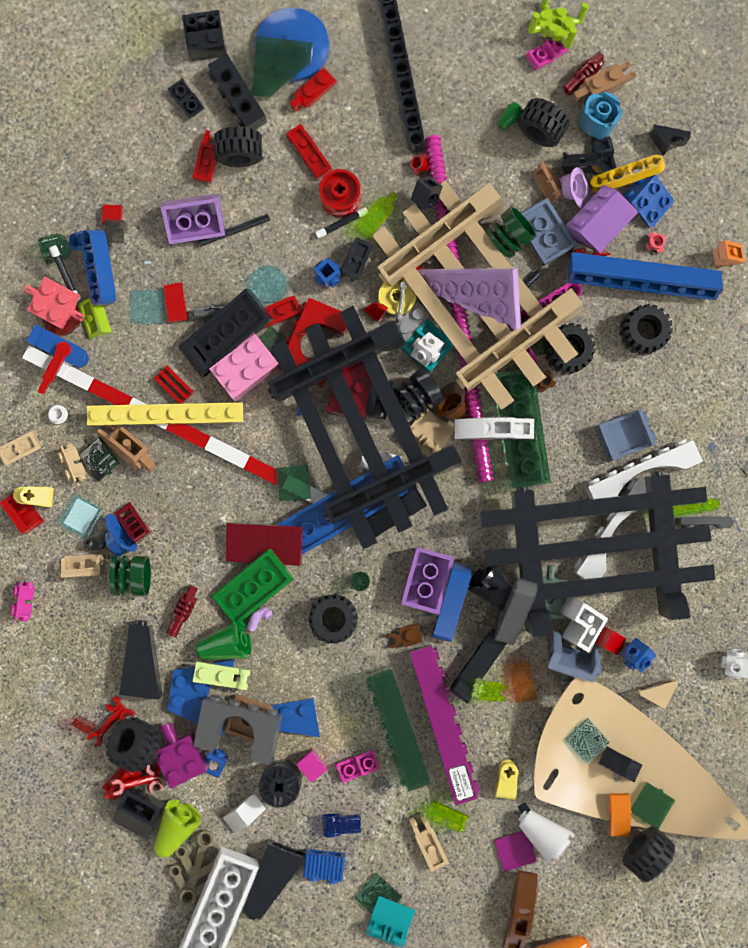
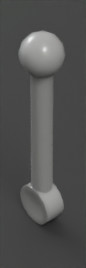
[395,281,407,321]

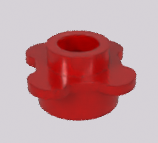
[410,153,429,175]

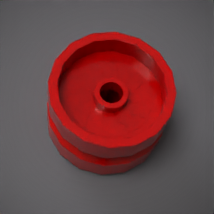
[319,169,361,218]

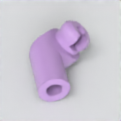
[247,607,273,631]

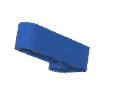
[69,230,116,305]
[432,562,471,642]

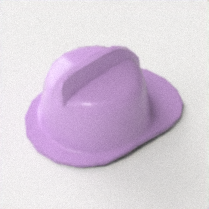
[560,167,592,209]

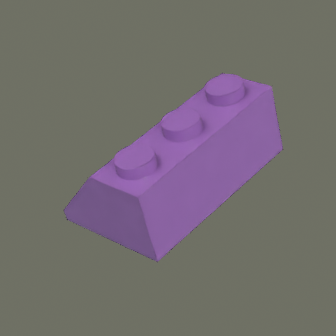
[566,185,638,254]
[161,193,225,244]
[401,547,454,614]

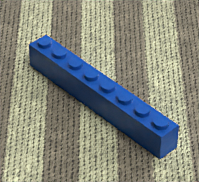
[567,252,723,301]

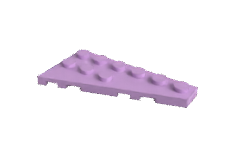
[417,268,521,330]

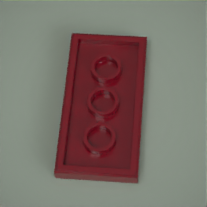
[226,522,303,566]

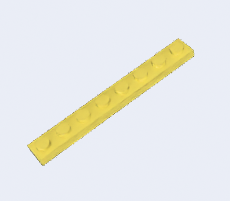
[87,403,244,426]

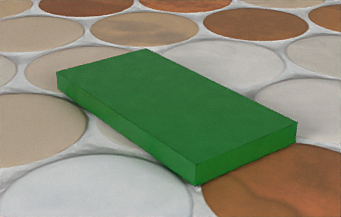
[212,549,294,622]

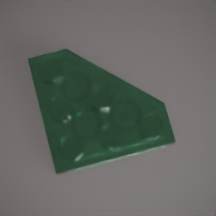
[251,36,313,98]

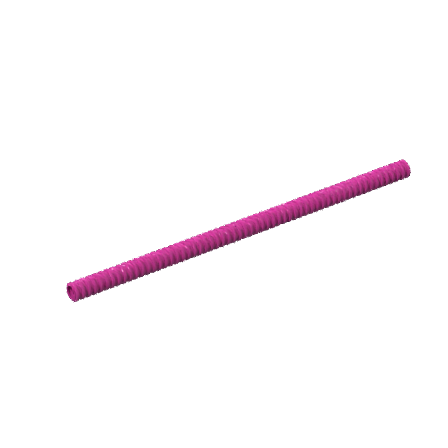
[424,135,494,483]

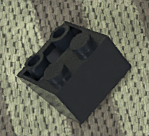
[182,10,227,61]
[112,787,166,839]

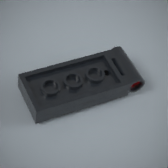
[178,288,273,378]

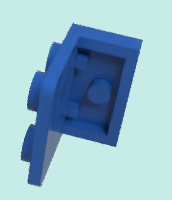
[623,175,674,227]

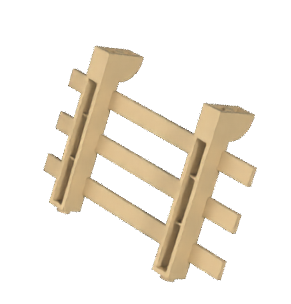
[372,180,583,410]

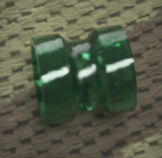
[351,571,370,591]

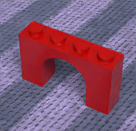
[278,297,347,387]

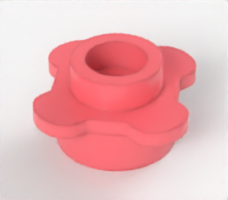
[645,232,666,253]

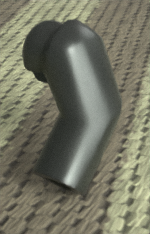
[84,529,108,551]

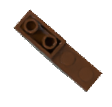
[502,870,538,948]

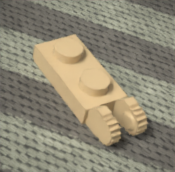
[409,812,449,872]

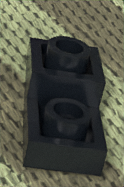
[167,78,205,119]

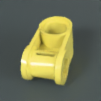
[13,487,54,507]
[495,759,518,800]

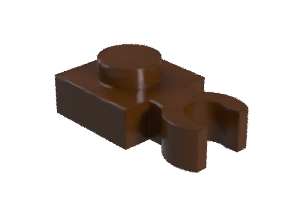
[387,623,423,648]

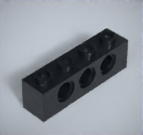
[208,53,267,130]

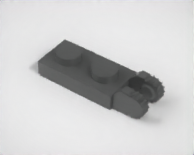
[675,516,734,528]

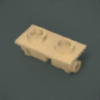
[57,444,87,485]

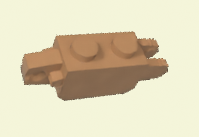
[572,61,637,103]
[96,425,155,473]

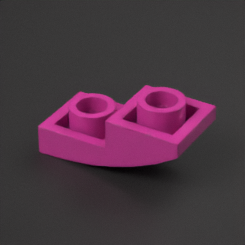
[526,38,569,71]
[335,750,380,783]

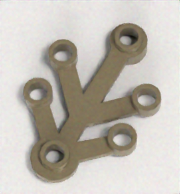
[169,829,217,906]

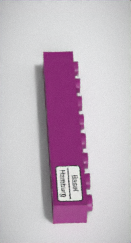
[409,644,480,805]

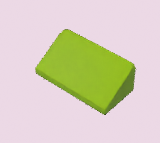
[78,298,112,339]

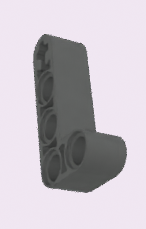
[494,578,537,645]

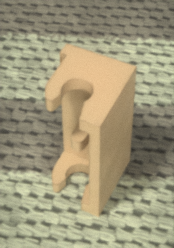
[0,430,43,466]
[61,554,105,578]

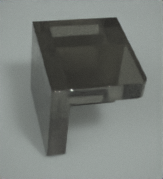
[105,220,128,247]

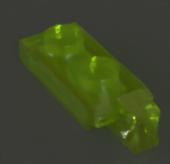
[355,191,398,240]

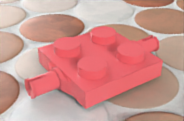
[24,277,85,329]

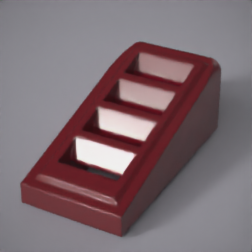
[114,502,153,544]

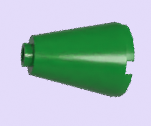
[195,620,252,660]

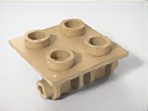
[410,409,455,456]

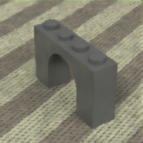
[193,695,283,765]

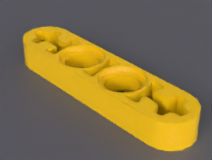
[591,155,665,193]

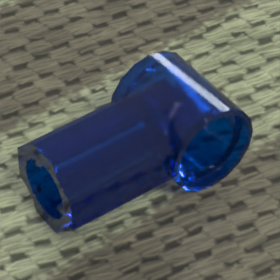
[322,813,361,838]

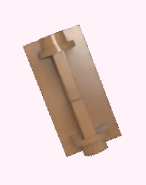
[531,162,564,203]

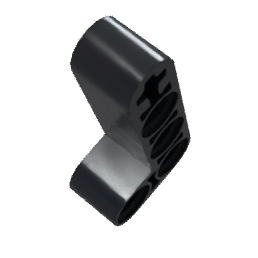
[449,628,507,704]

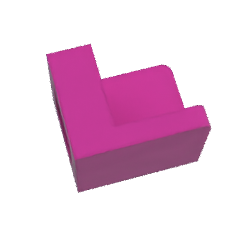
[296,749,327,782]

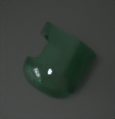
[38,233,71,266]

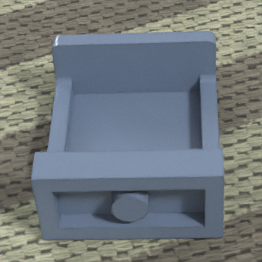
[595,409,656,462]
[547,631,602,683]

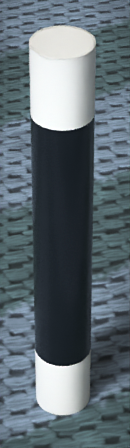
[315,207,368,239]
[49,245,80,300]

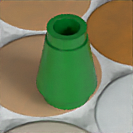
[497,101,523,131]

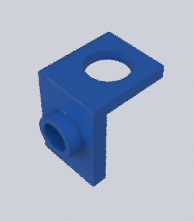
[206,748,229,778]

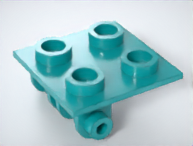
[365,896,416,948]

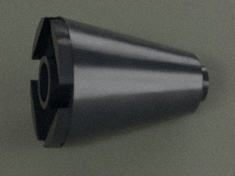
[468,563,512,610]

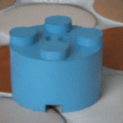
[579,92,622,139]

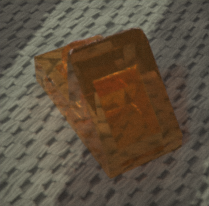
[510,661,535,703]

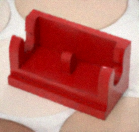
[0,493,45,534]

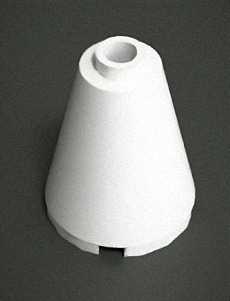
[518,810,575,866]

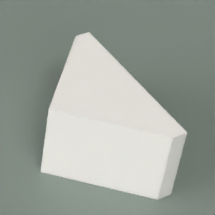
[223,793,266,834]

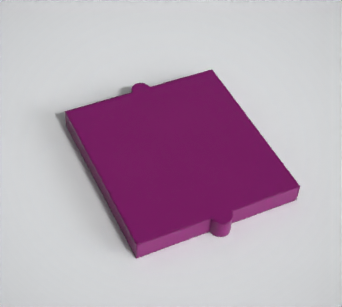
[494,831,537,872]

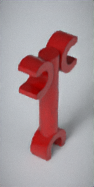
[87,696,136,747]
[110,762,164,796]

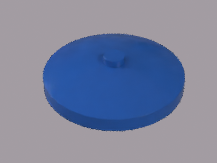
[255,8,329,82]

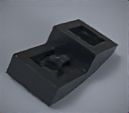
[592,136,617,175]

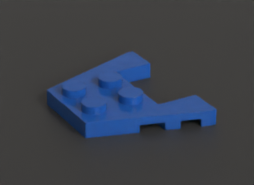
[167,659,235,736]

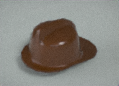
[435,382,466,424]

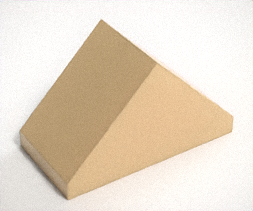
[635,679,678,709]

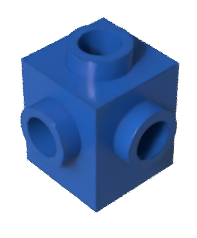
[313,257,341,289]
[621,637,657,673]

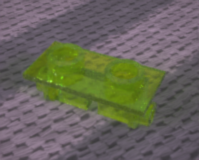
[426,800,470,833]

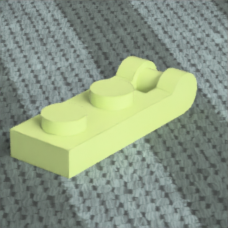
[193,661,251,690]

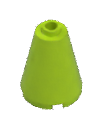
[153,799,202,858]

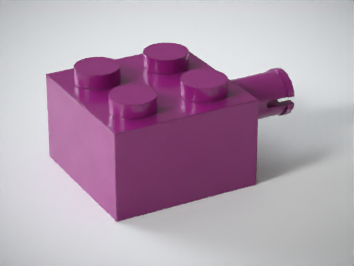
[156,722,209,789]

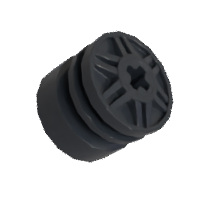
[393,369,444,421]
[258,759,302,808]

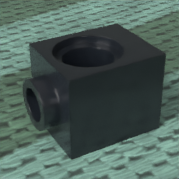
[410,176,443,210]

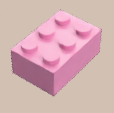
[210,334,279,402]

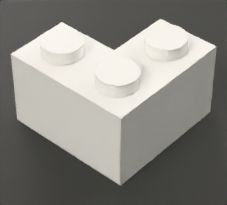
[559,597,608,652]

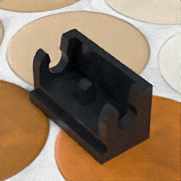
[561,151,603,174]
[340,237,374,281]
[365,379,393,420]

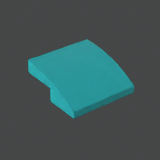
[401,319,454,374]

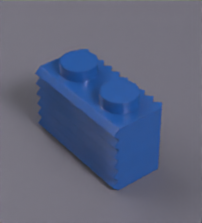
[303,849,345,884]

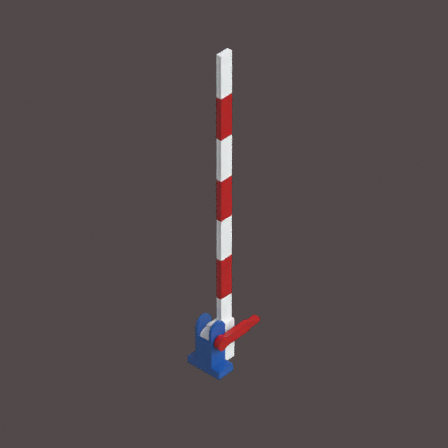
[22,324,327,503]

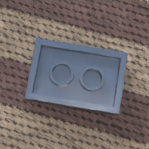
[522,198,577,266]

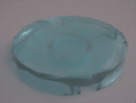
[249,265,288,304]

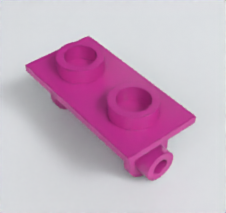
[10,581,35,621]

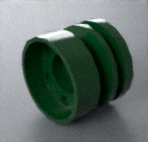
[486,206,537,258]
[109,556,151,596]

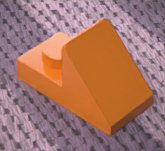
[713,240,745,267]

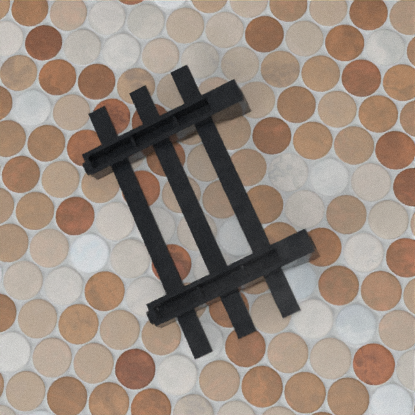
[268,306,464,549]
[480,471,715,637]

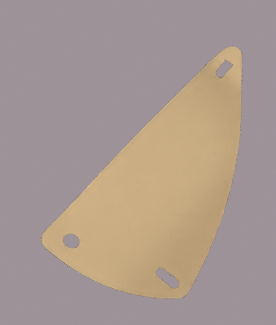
[534,678,748,840]

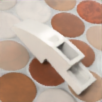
[455,418,534,440]

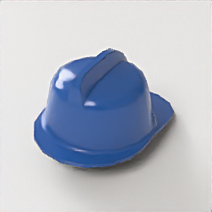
[105,514,138,557]

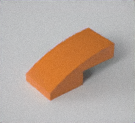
[608,793,631,837]

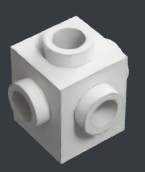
[411,332,444,367]
[721,649,748,679]

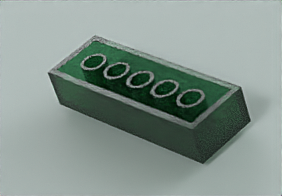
[495,370,551,489]
[366,665,431,792]

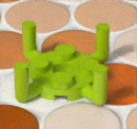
[528,0,589,49]

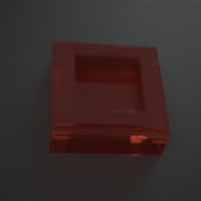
[72,716,97,734]

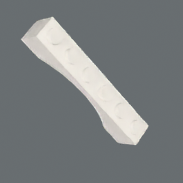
[585,439,703,499]
[573,477,646,579]

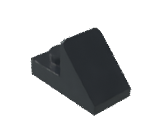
[649,124,691,156]
[598,746,643,783]

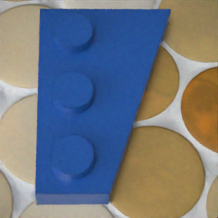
[271,698,320,737]

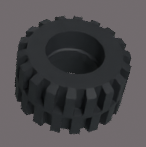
[517,98,570,148]
[214,126,262,167]
[620,304,673,355]
[544,323,596,374]
[308,594,358,644]
[106,717,161,772]
[623,826,676,883]

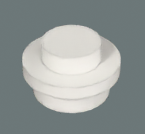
[48,405,68,424]

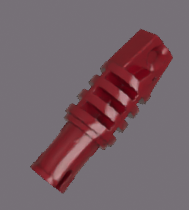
[562,52,605,96]
[166,584,198,638]

